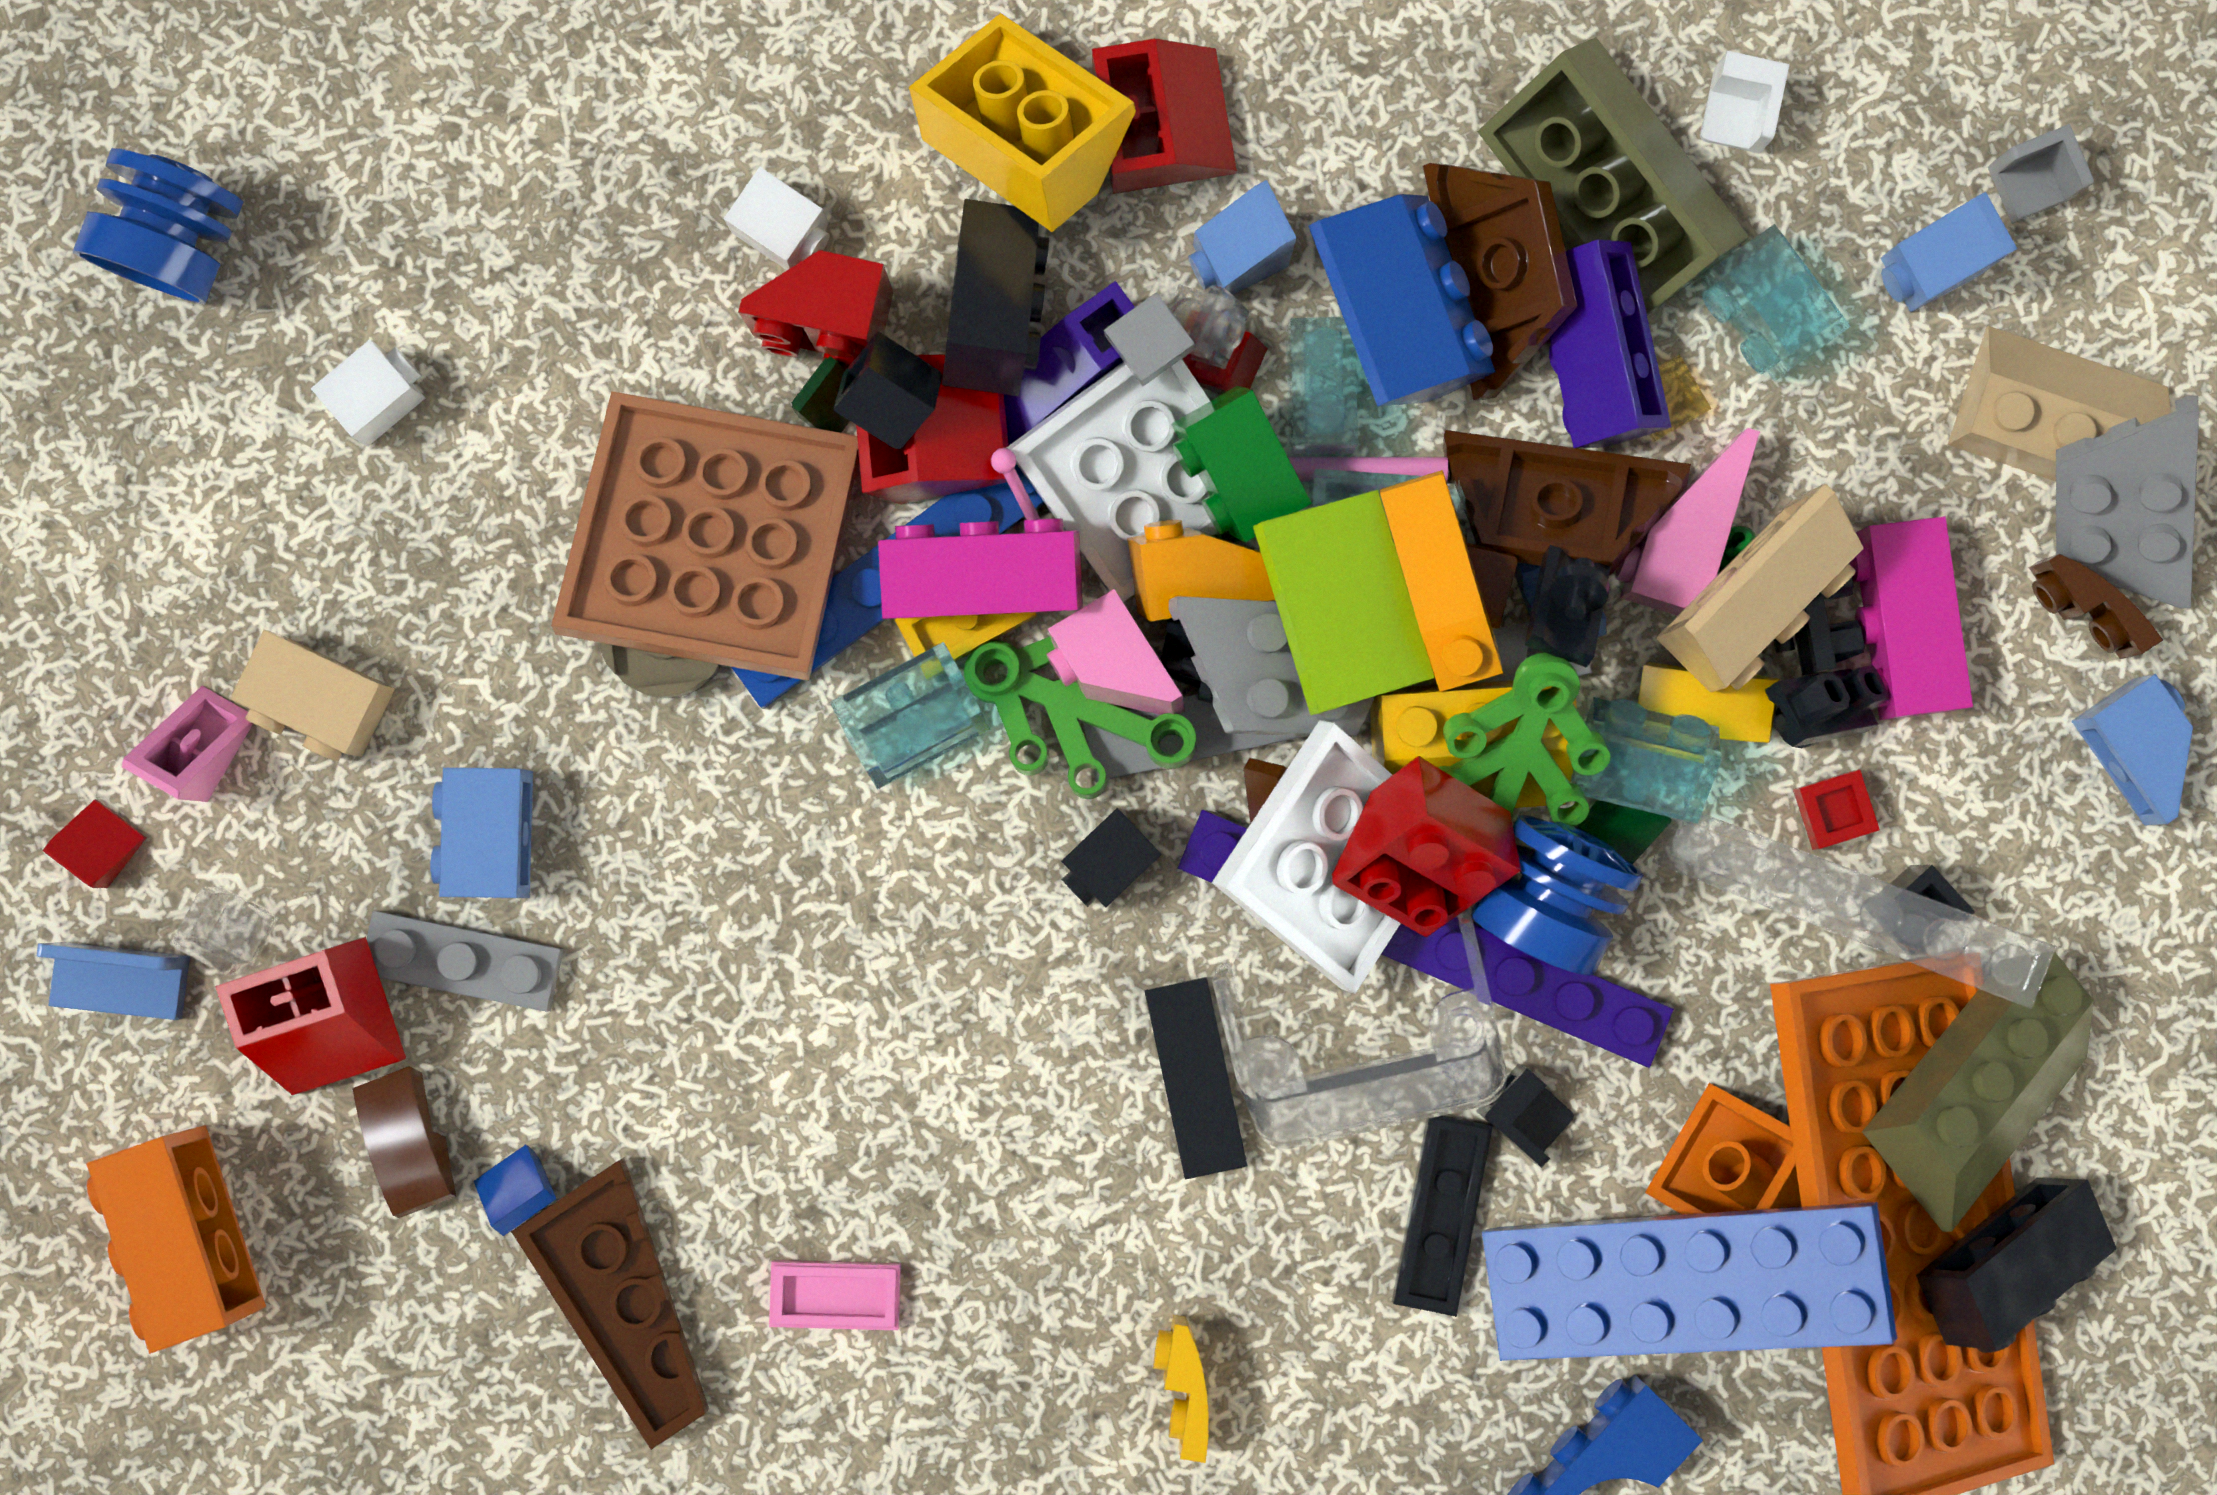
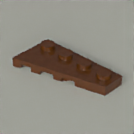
[511,1158,709,1450]

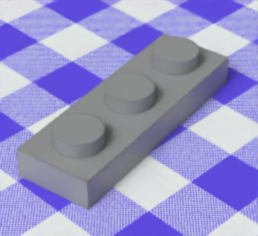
[367,911,564,1012]

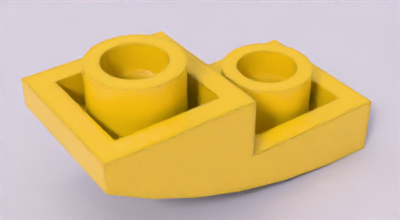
[1634,662,1780,743]
[1153,1315,1209,1463]

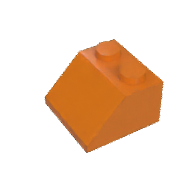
[1645,1083,1802,1215]

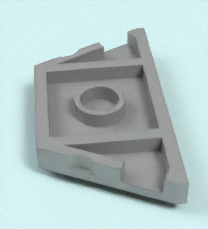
[2056,396,2199,608]
[1169,596,1376,737]

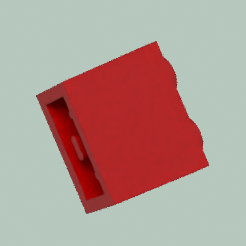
[1092,38,1237,194]
[738,250,894,369]
[856,354,1009,505]
[1332,756,1521,938]
[215,937,407,1095]

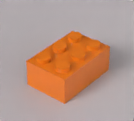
[86,1125,266,1354]

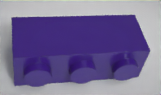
[1549,239,1672,448]

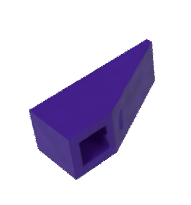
[1004,280,1135,445]

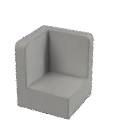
[1987,124,2094,224]

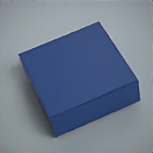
[473,1144,557,1236]

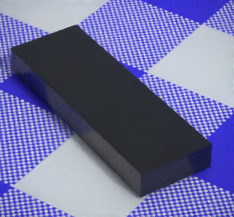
[1144,977,1247,1180]
[1392,1112,1493,1317]

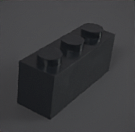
[942,199,1049,396]
[1916,1177,2117,1353]

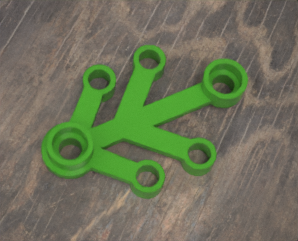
[964,636,1197,799]
[1438,653,1610,826]

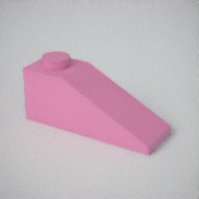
[1615,428,1760,616]

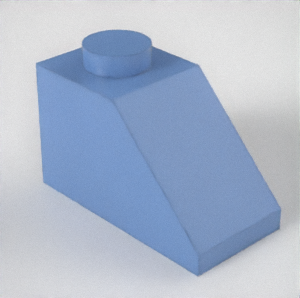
[1188,180,1297,301]
[1881,192,2017,313]
[2072,674,2193,825]

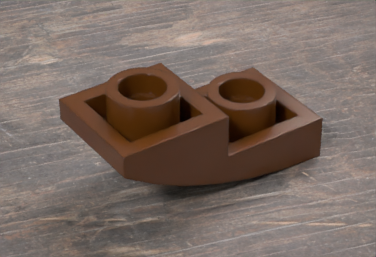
[2028,554,2163,659]
[352,1066,456,1218]

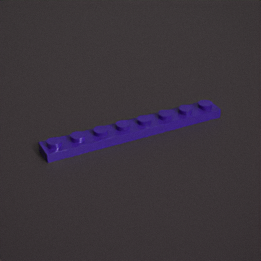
[1177,810,1674,1068]

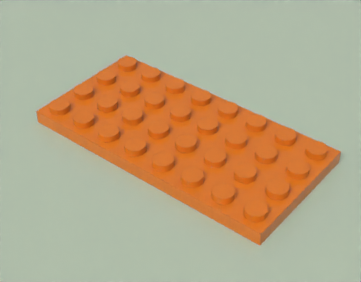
[1770,950,2055,1495]

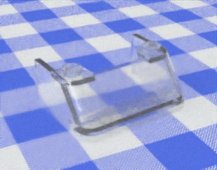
[1213,909,1507,1149]

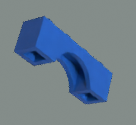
[1507,1374,1703,1495]

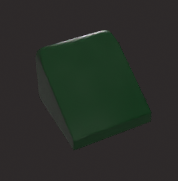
[791,356,850,433]
[1576,777,1672,864]

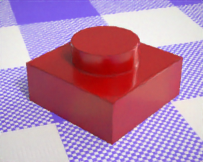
[1793,769,1880,850]

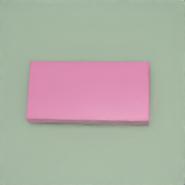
[769,1260,901,1330]

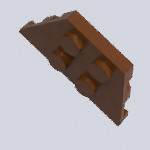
[1423,163,1577,400]
[1443,430,1691,576]

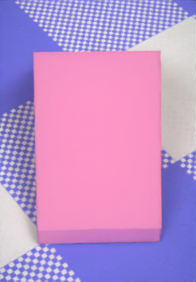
[122,686,253,802]

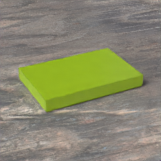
[1253,490,1435,716]

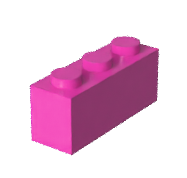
[1849,516,1973,721]
[878,518,1083,619]

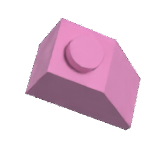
[1046,589,1185,715]

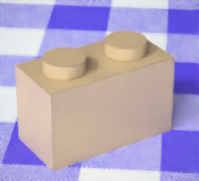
[230,630,395,762]

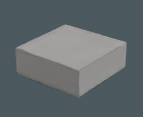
[1104,292,1195,387]

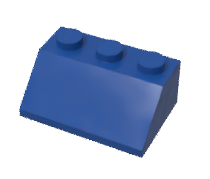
[1308,194,1496,407]

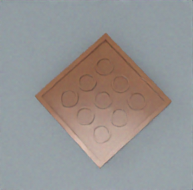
[551,391,859,681]

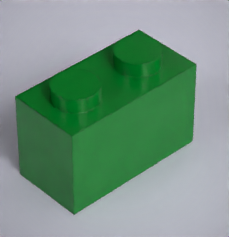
[1171,386,1312,542]

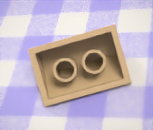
[1947,326,2171,482]
[1656,483,1864,693]

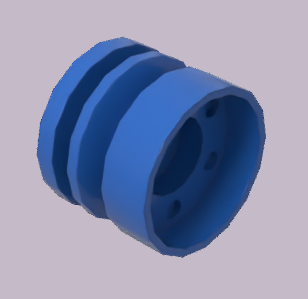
[73,148,244,304]
[1471,814,1644,976]

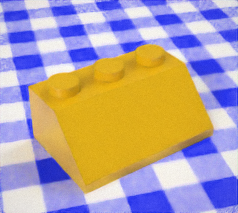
[909,13,1136,232]
[1370,680,1577,808]

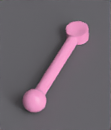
[991,448,1040,520]

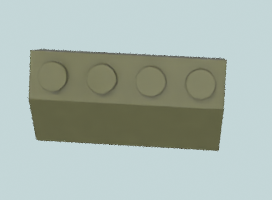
[1477,37,1750,316]
[1862,951,2094,1232]

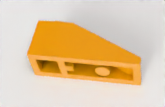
[1380,470,1503,692]
[1127,520,1275,622]

